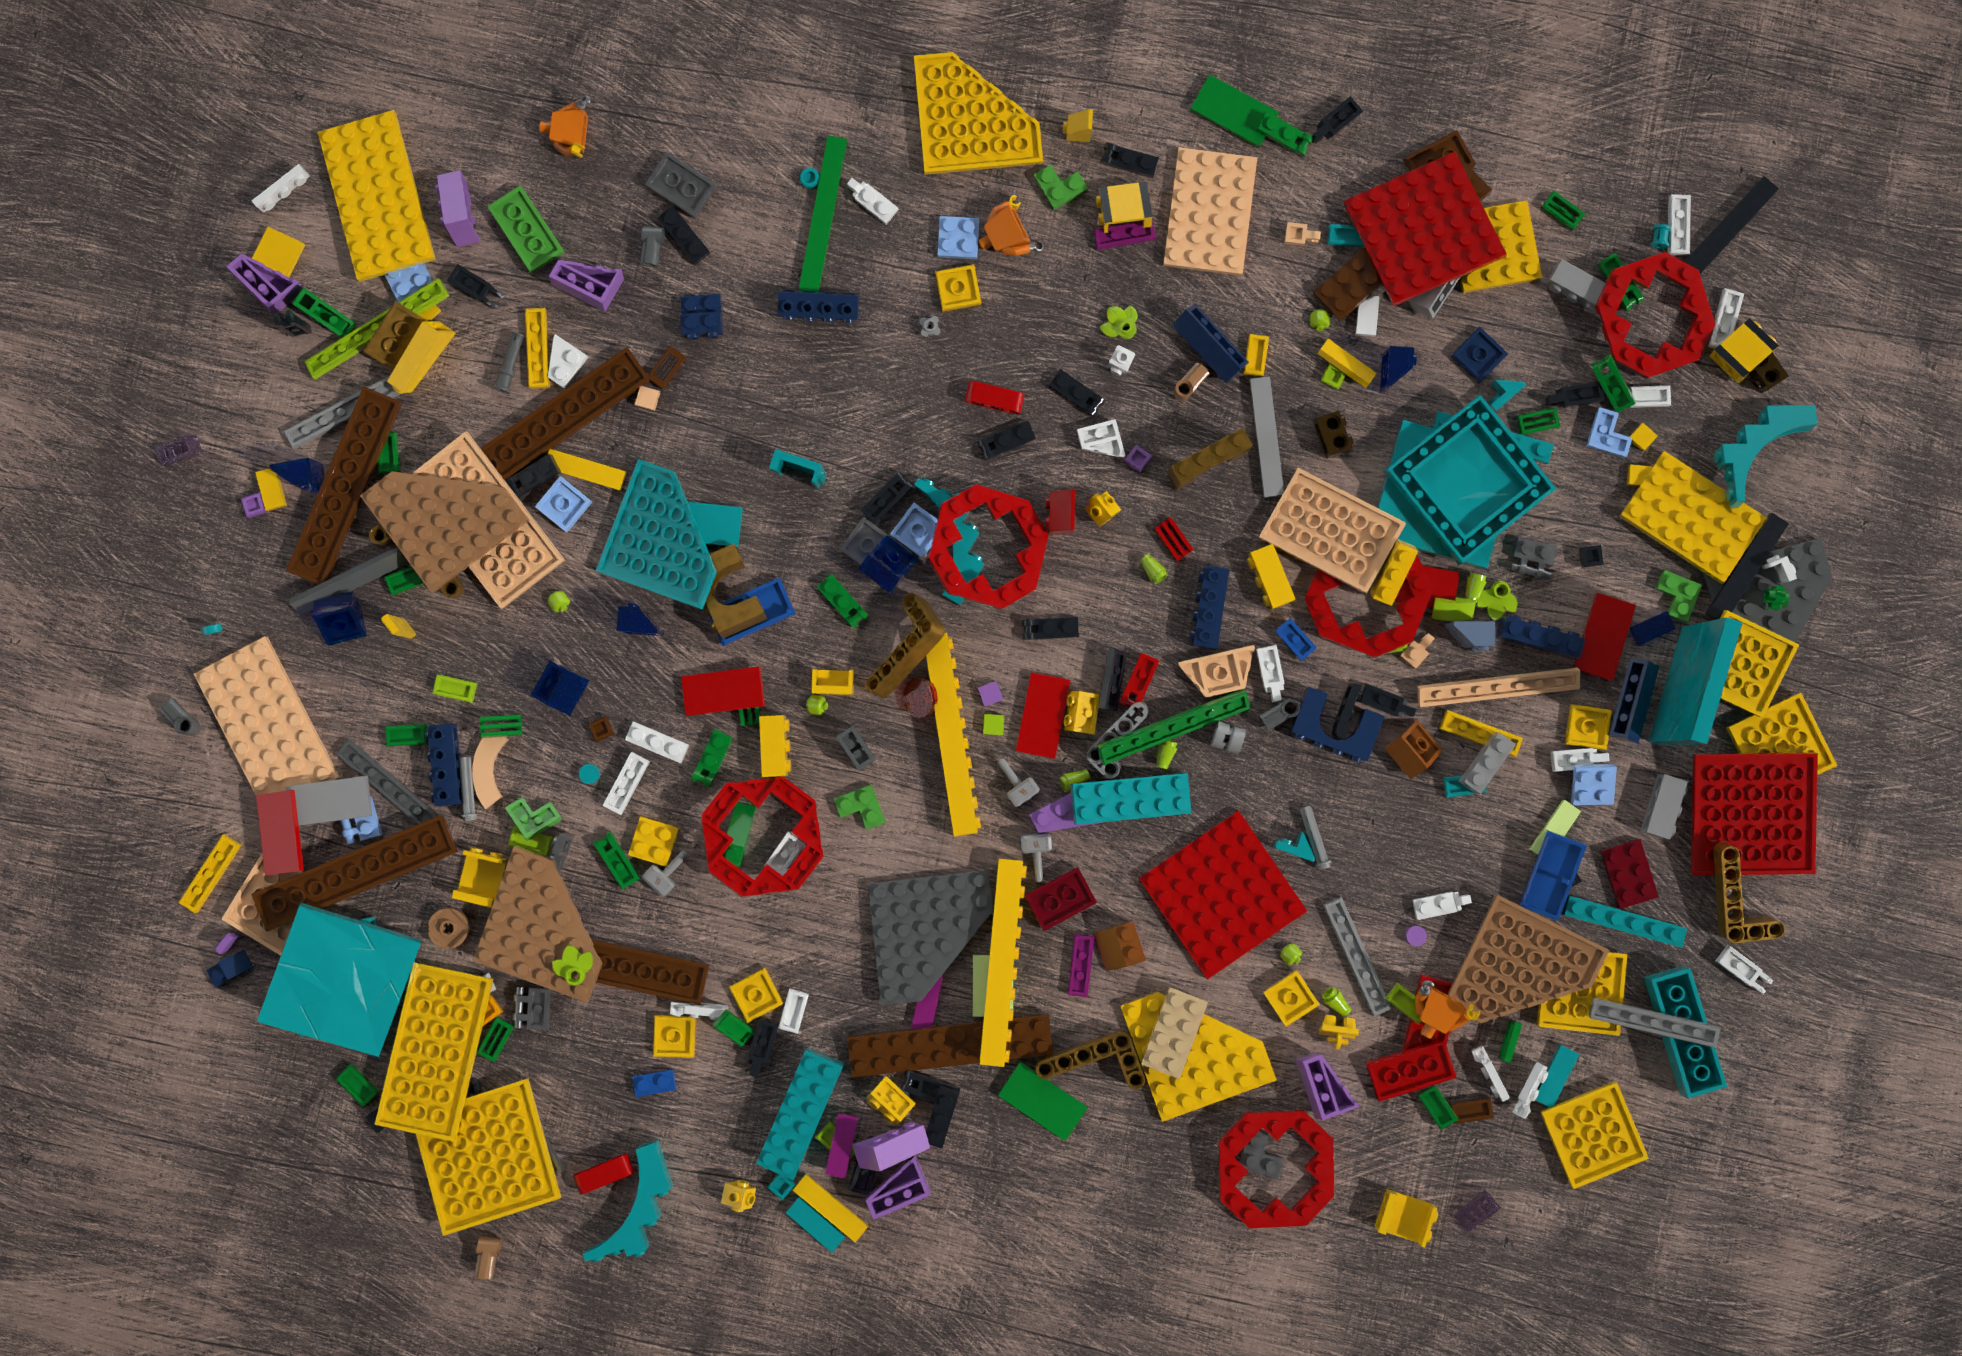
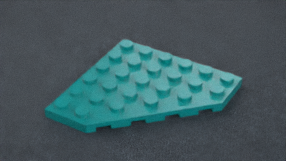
[596,459,717,610]

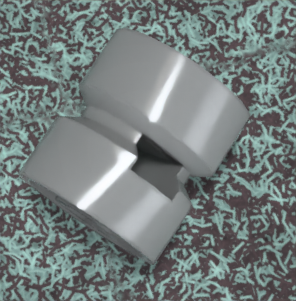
[1211,721,1246,754]

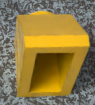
[1063,109,1093,142]

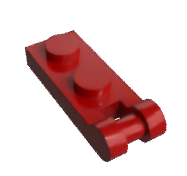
[1118,652,1160,712]

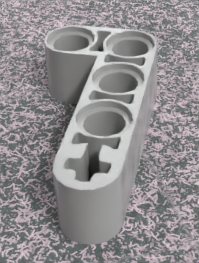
[1087,701,1149,779]

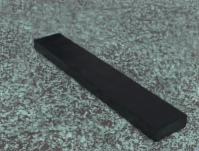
[1684,176,1779,274]
[1705,513,1789,620]

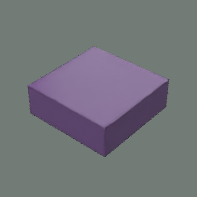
[1124,445,1152,473]
[241,492,268,518]
[978,681,1003,707]
[215,932,241,954]

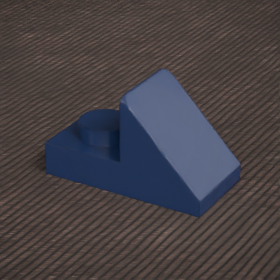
[206,950,254,988]

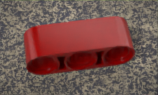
[964,381,1025,415]
[573,1153,635,1195]

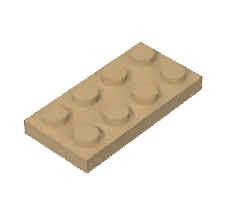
[1141,987,1208,1079]

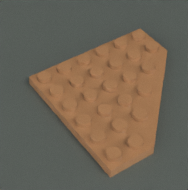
[360,471,530,593]
[473,846,603,1003]
[1447,895,1609,1023]

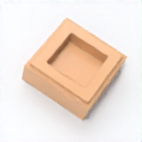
[635,386,661,411]

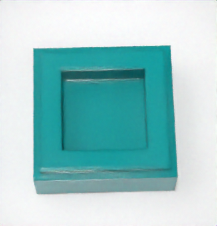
[767,1174,796,1200]

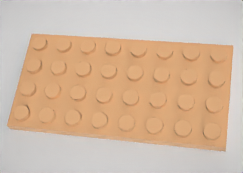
[412,432,565,609]
[194,636,340,795]

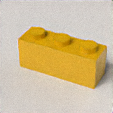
[1370,539,1418,606]
[1247,544,1296,610]
[759,715,791,777]

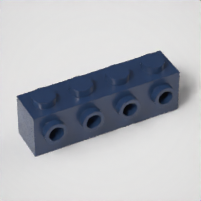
[778,289,860,323]
[1172,304,1249,383]
[1189,565,1229,650]
[1496,615,1585,660]
[1609,657,1660,744]
[425,723,462,806]

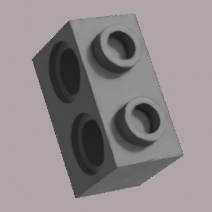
[836,726,877,771]

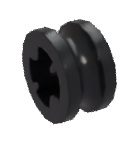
[466,1078,482,1098]

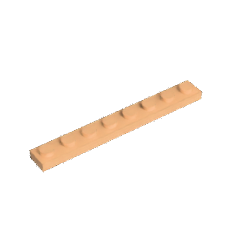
[1417,667,1580,707]

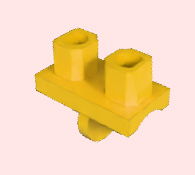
[1318,1015,1359,1050]

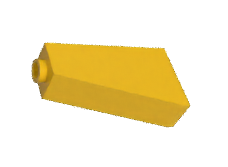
[387,321,455,394]

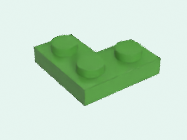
[1034,165,1088,210]
[1655,570,1702,623]
[834,785,886,830]
[505,797,562,841]

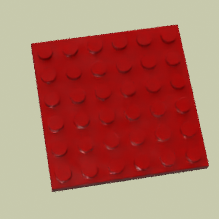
[1344,152,1507,307]
[1691,752,1818,876]
[1139,810,1307,980]

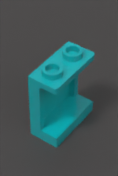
[769,449,827,489]

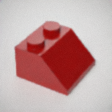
[1045,489,1075,535]

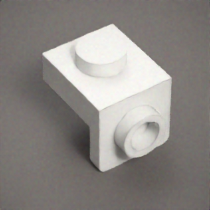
[1108,345,1135,376]
[1762,555,1797,584]

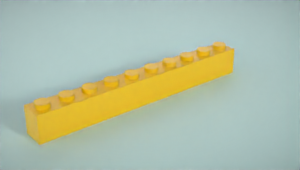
[926,633,981,837]
[980,859,1027,1067]

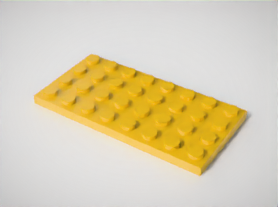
[318,110,436,282]
[375,962,494,1142]

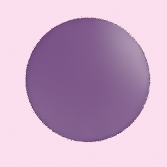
[1405,925,1427,946]

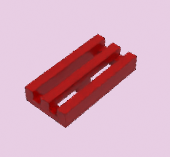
[1154,517,1194,561]

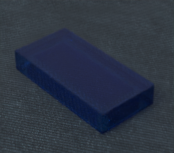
[1629,611,1676,646]

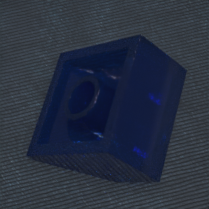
[1379,346,1417,394]
[269,457,325,493]
[859,535,919,594]
[312,591,367,646]
[616,603,664,637]

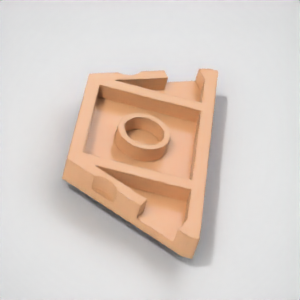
[1178,645,1255,698]

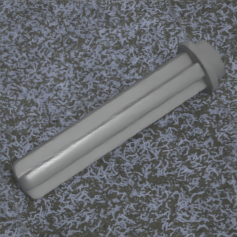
[459,757,478,821]
[1300,806,1331,870]

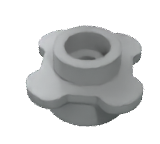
[919,316,940,337]

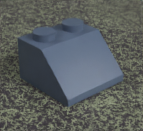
[1445,621,1495,652]

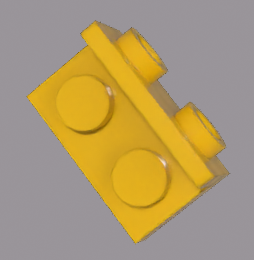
[1064,691,1100,735]
[866,1076,916,1125]

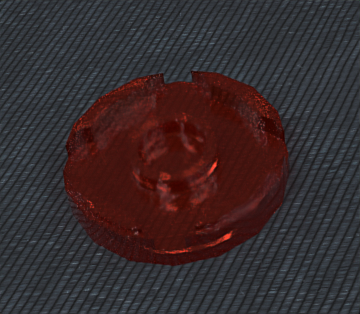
[903,677,938,718]

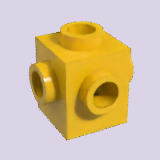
[1084,491,1121,527]
[721,1180,756,1212]

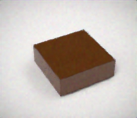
[588,716,615,742]

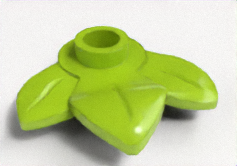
[1100,306,1138,339]
[1477,581,1518,621]
[552,945,593,986]

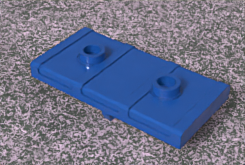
[709,578,796,647]
[1519,830,1587,921]

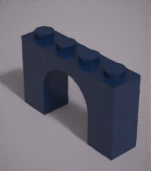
[1289,687,1385,764]

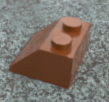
[1385,720,1443,779]
[1093,920,1146,971]

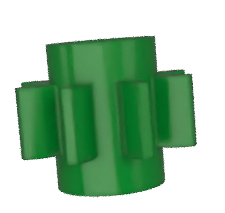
[1763,585,1790,611]

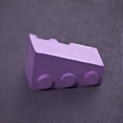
[435,170,480,247]
[226,254,302,315]
[549,260,624,312]
[1029,793,1102,833]
[1295,1053,1360,1121]
[853,1122,930,1171]
[866,1155,931,1220]

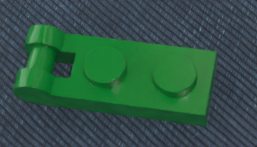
[1256,111,1313,157]
[1597,253,1644,312]
[1591,354,1636,413]
[817,574,869,628]
[691,729,734,788]
[593,831,641,890]

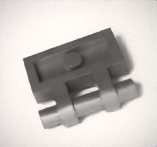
[1510,537,1558,580]
[512,987,551,1030]

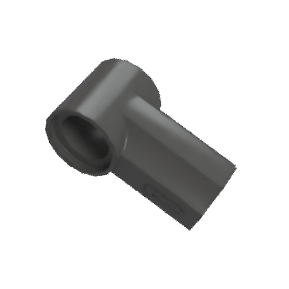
[640,226,665,268]
[160,698,201,736]
[1259,699,1300,731]

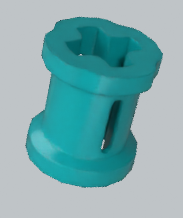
[1650,224,1671,249]

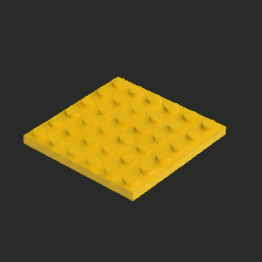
[416,1078,562,1236]

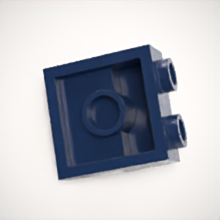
[680,294,723,340]

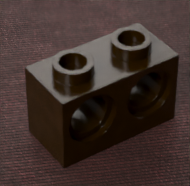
[1748,352,1789,393]
[1313,410,1354,459]

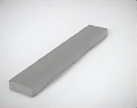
[283,376,401,450]
[1249,377,1284,498]
[1322,897,1392,1017]
[1589,997,1721,1048]

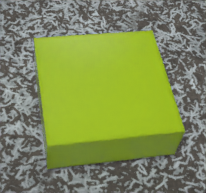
[1320,363,1346,390]
[983,714,1004,735]

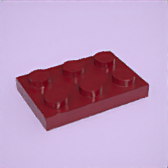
[1600,839,1659,909]
[1025,867,1097,931]

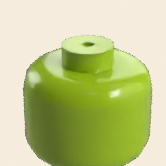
[1310,309,1330,331]
[548,591,570,612]
[806,695,828,715]
[1280,943,1302,966]

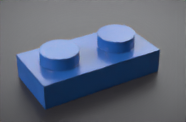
[1274,618,1317,661]
[632,1069,677,1097]

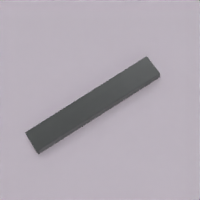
[289,547,409,615]
[335,739,439,824]

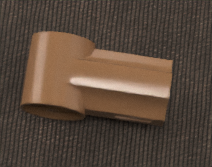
[1173,362,1210,401]
[474,1235,502,1280]

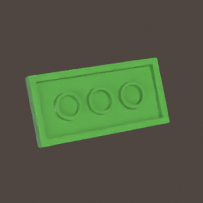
[487,185,565,274]

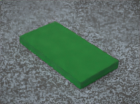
[1190,74,1279,148]
[998,1061,1088,1141]

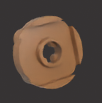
[428,908,471,949]

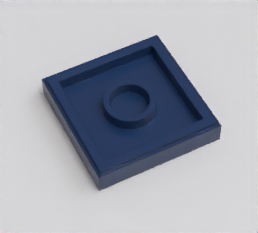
[1451,326,1508,383]

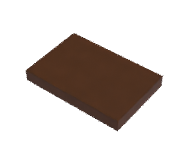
[1404,130,1476,171]

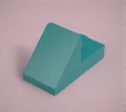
[1489,380,1526,412]
[1273,832,1315,862]

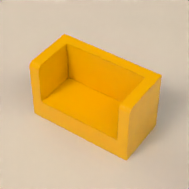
[812,669,854,695]

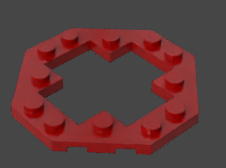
[1595,252,1715,379]
[927,484,1049,610]
[1304,554,1433,658]
[701,776,824,897]
[1218,1109,1334,1229]

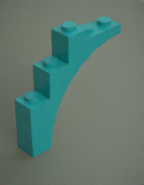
[1714,405,1818,508]
[914,478,984,606]
[583,1139,673,1263]

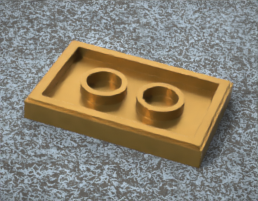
[363,300,427,370]

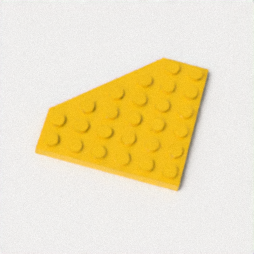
[914,52,1043,175]
[1120,992,1277,1122]

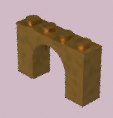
[1167,428,1253,491]
[704,544,767,639]

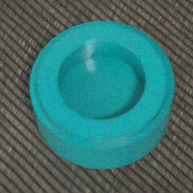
[800,168,820,189]
[200,624,223,636]
[579,764,600,784]

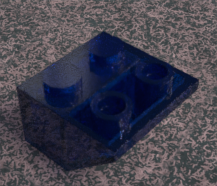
[530,660,590,716]

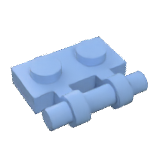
[341,796,382,845]

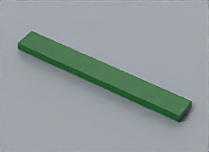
[799,135,847,291]
[1097,689,1250,765]

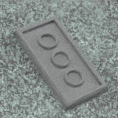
[285,776,372,826]

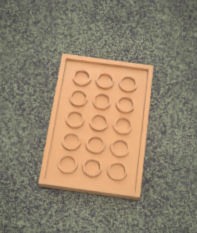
[1163,147,1257,276]
[1259,468,1406,594]

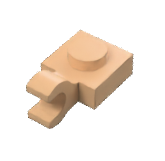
[1284,222,1321,246]
[1400,633,1435,669]

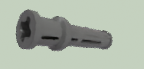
[492,332,524,394]

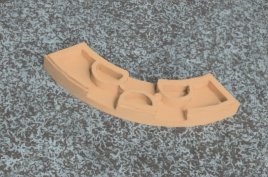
[472,729,509,809]

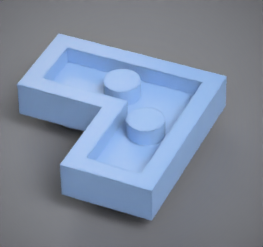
[1586,407,1632,458]

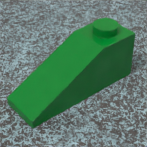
[291,286,356,338]
[722,803,756,867]

